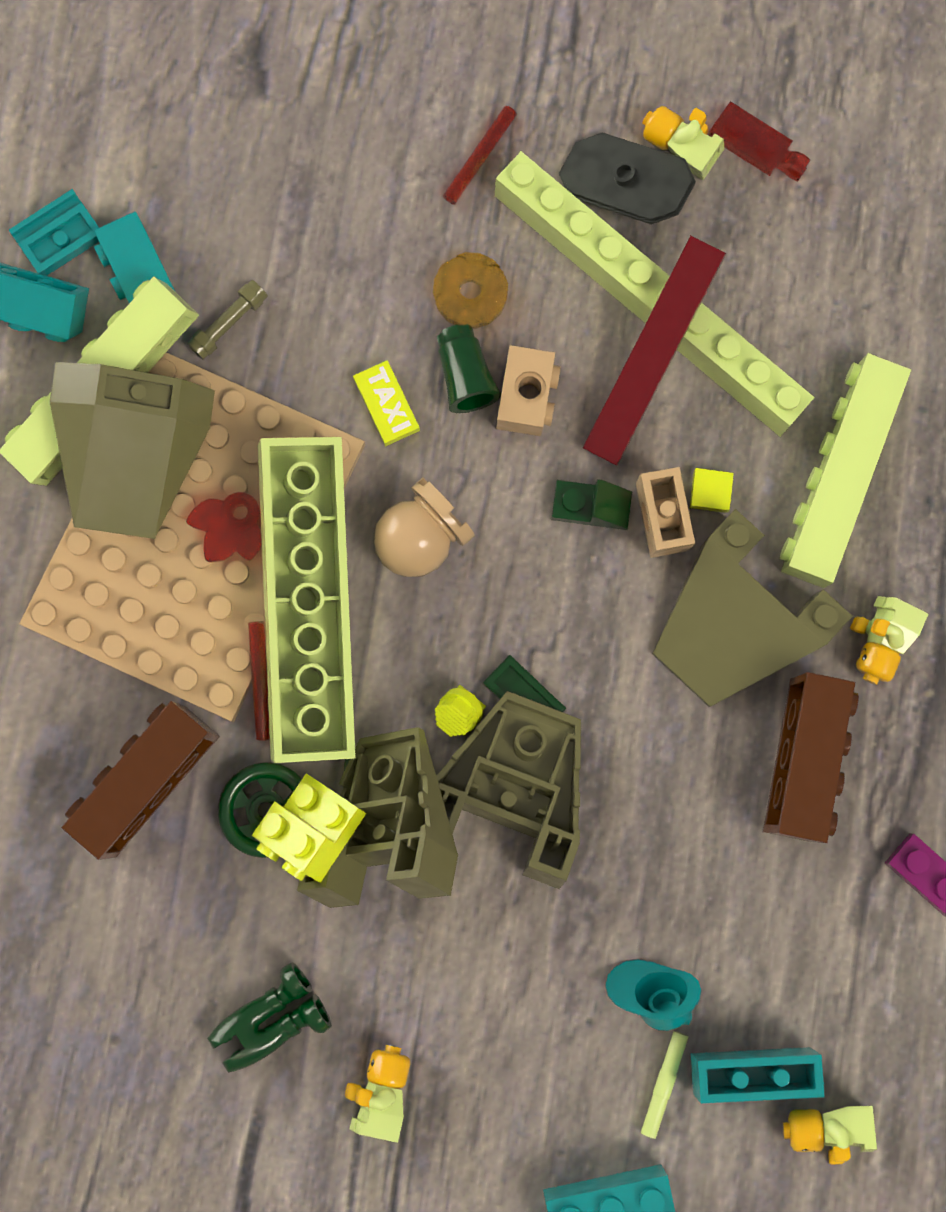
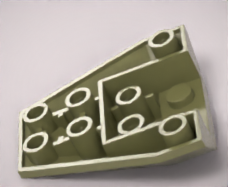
[50,362,215,539]

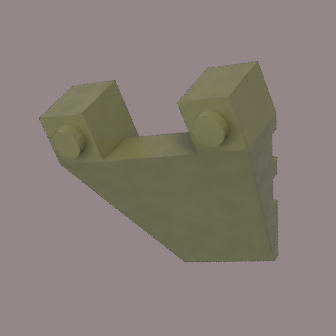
[652,509,853,707]
[436,691,581,889]
[297,727,458,908]

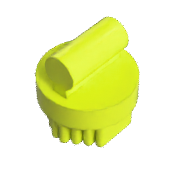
[435,685,486,737]

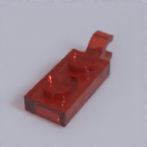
[708,101,810,182]

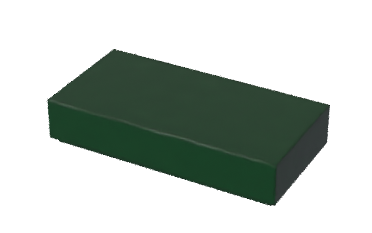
[483,655,566,712]

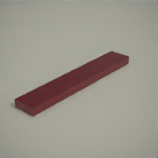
[583,235,726,466]

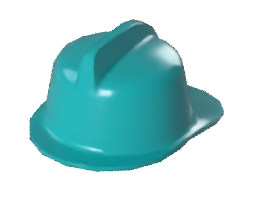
[605,959,702,1031]

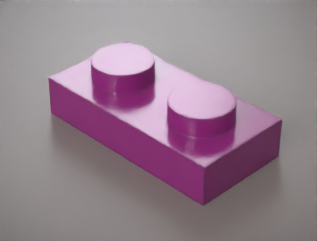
[885,833,946,917]

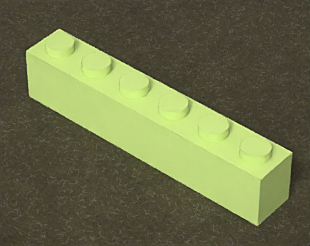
[0,276,199,486]
[780,353,911,588]

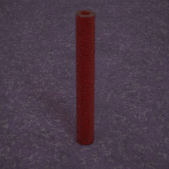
[443,106,517,205]
[248,621,270,740]

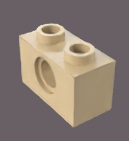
[496,345,561,436]
[636,467,695,558]

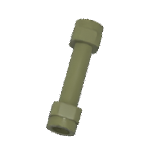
[187,280,268,360]

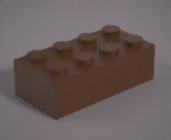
[763,672,859,843]
[61,701,220,860]

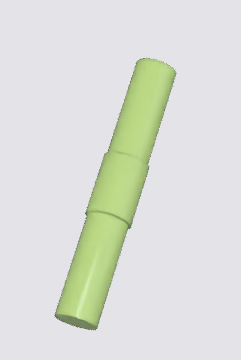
[641,1031,689,1139]

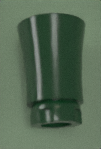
[436,324,501,414]

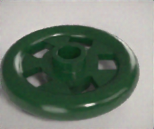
[218,762,302,858]

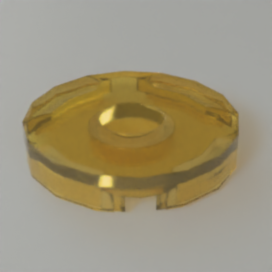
[433,252,508,329]

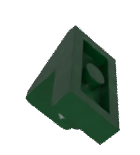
[551,479,632,530]

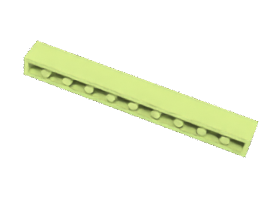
[495,151,815,437]

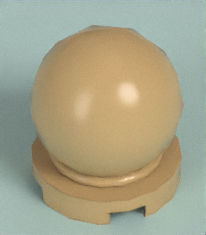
[374,477,475,577]

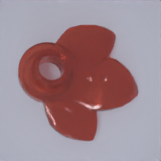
[186,492,262,562]

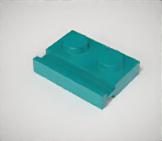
[9,189,99,276]

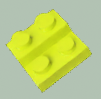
[252,773,366,883]

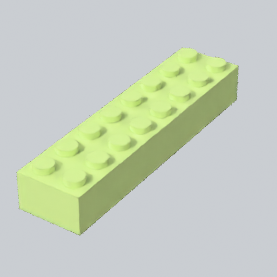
[258,437,356,763]

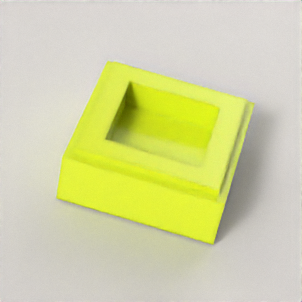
[689,468,734,513]

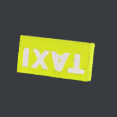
[353,360,420,447]

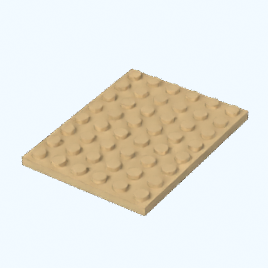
[19,352,365,722]

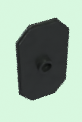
[559,132,696,225]

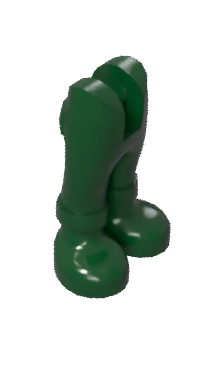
[207,962,332,1073]

